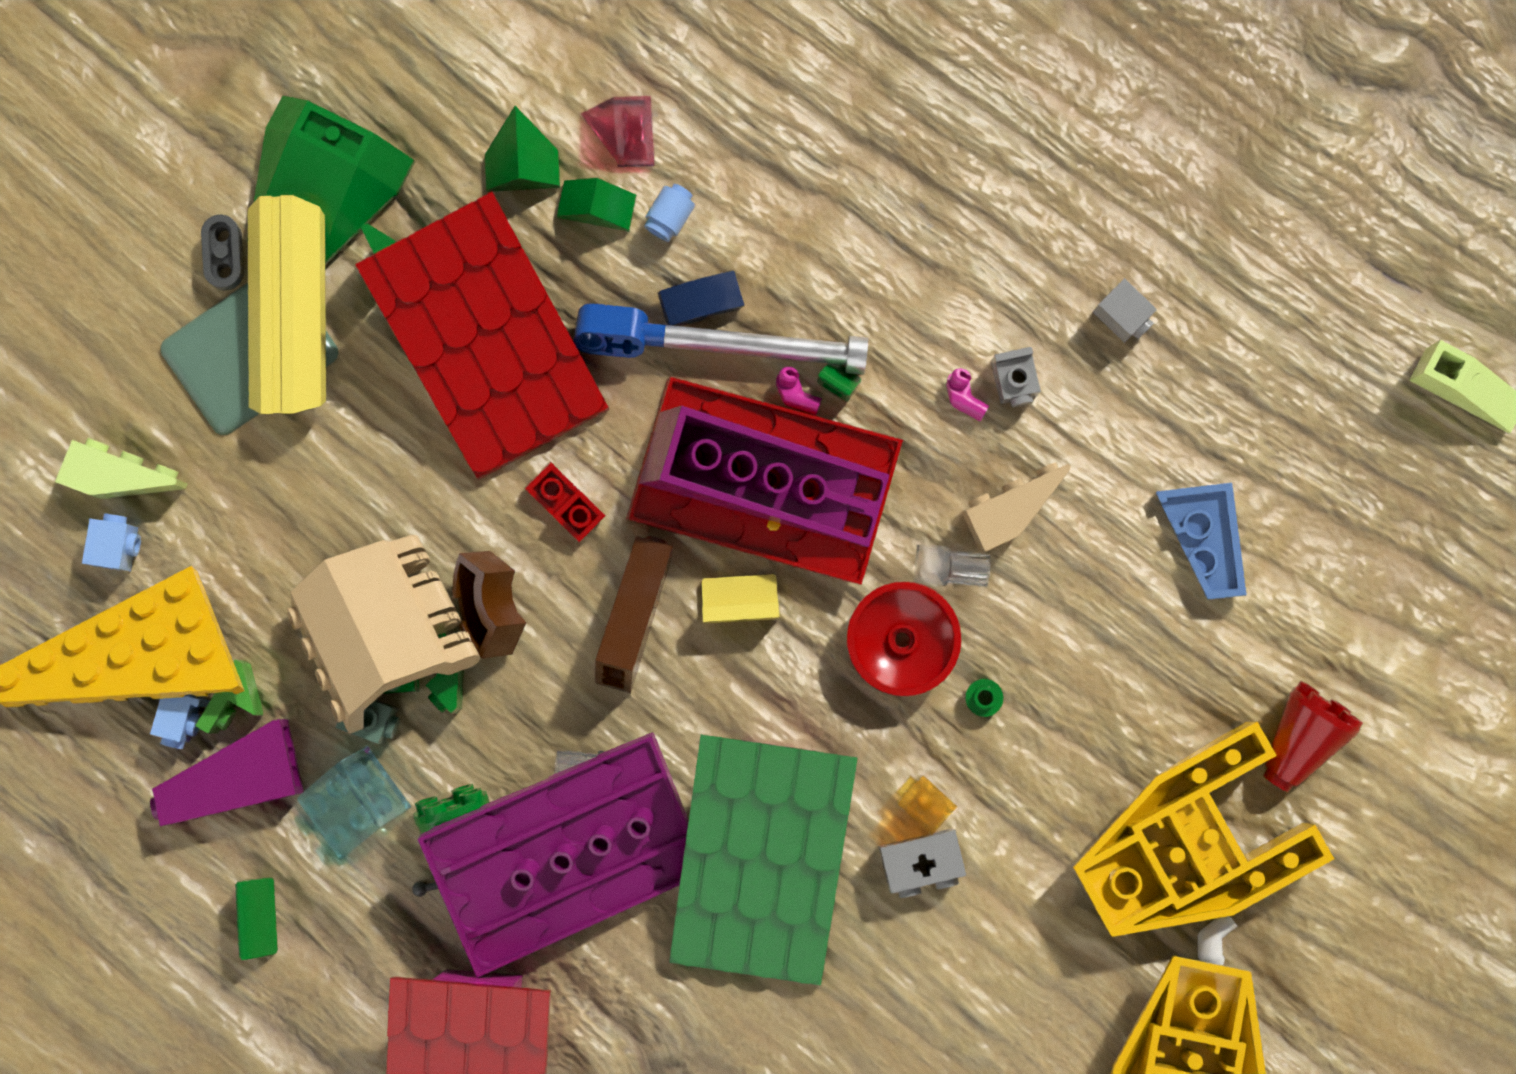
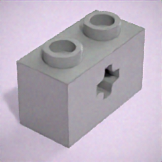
[878,828,966,898]

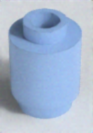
[644,184,695,242]

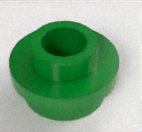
[965,679,1004,717]

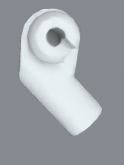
[1198,916,1237,966]

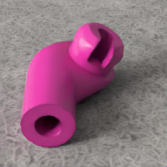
[776,367,822,416]
[946,368,989,422]

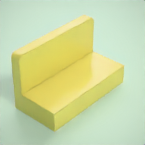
[702,574,779,624]

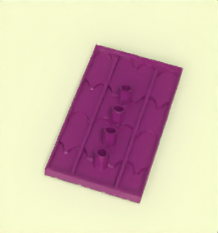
[417,732,689,978]

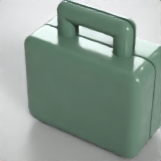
[160,283,338,435]

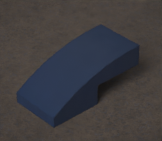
[657,271,745,326]

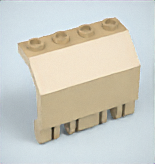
[286,535,480,734]

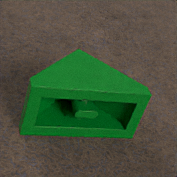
[557,178,637,232]

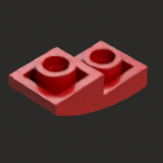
[524,462,606,542]

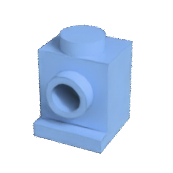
[150,694,210,749]

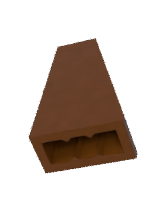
[595,536,673,694]

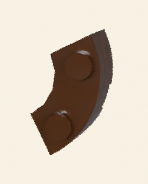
[452,551,526,659]

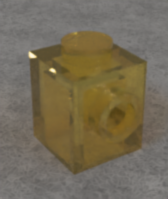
[895,775,958,835]

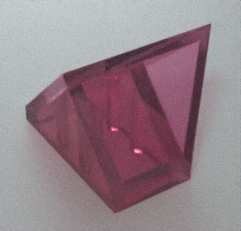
[581,96,655,167]

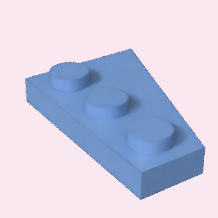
[1156,483,1247,600]

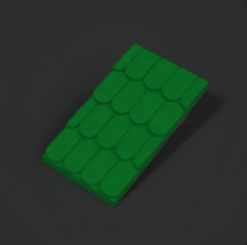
[669,734,858,986]

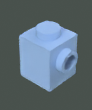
[82,514,141,572]

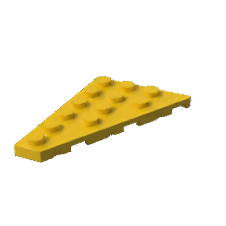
[0,566,245,707]

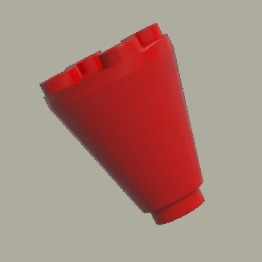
[1263,680,1363,792]

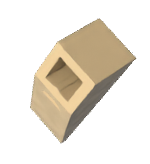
[962,462,1071,555]

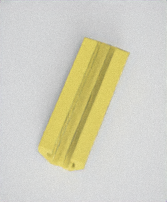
[248,195,326,414]

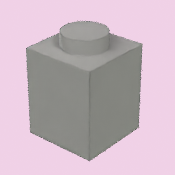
[1093,278,1157,343]

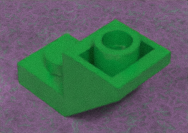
[426,633,464,714]

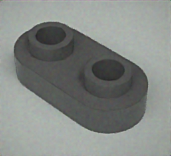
[201,214,244,291]

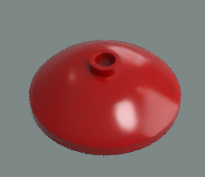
[847,582,962,696]

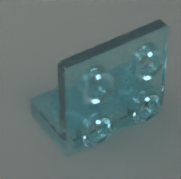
[297,746,411,859]

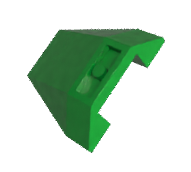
[247,95,415,265]

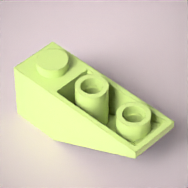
[1409,340,1516,433]
[55,438,188,499]

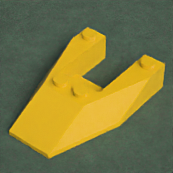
[1073,722,1334,937]
[1111,956,1266,1074]

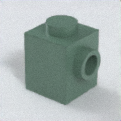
[335,700,400,744]

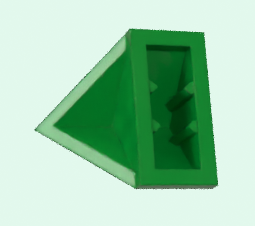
[485,105,560,192]

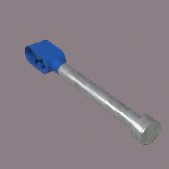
[573,304,868,375]

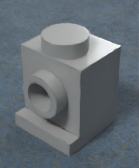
[991,347,1041,408]

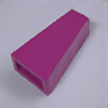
[150,719,304,826]

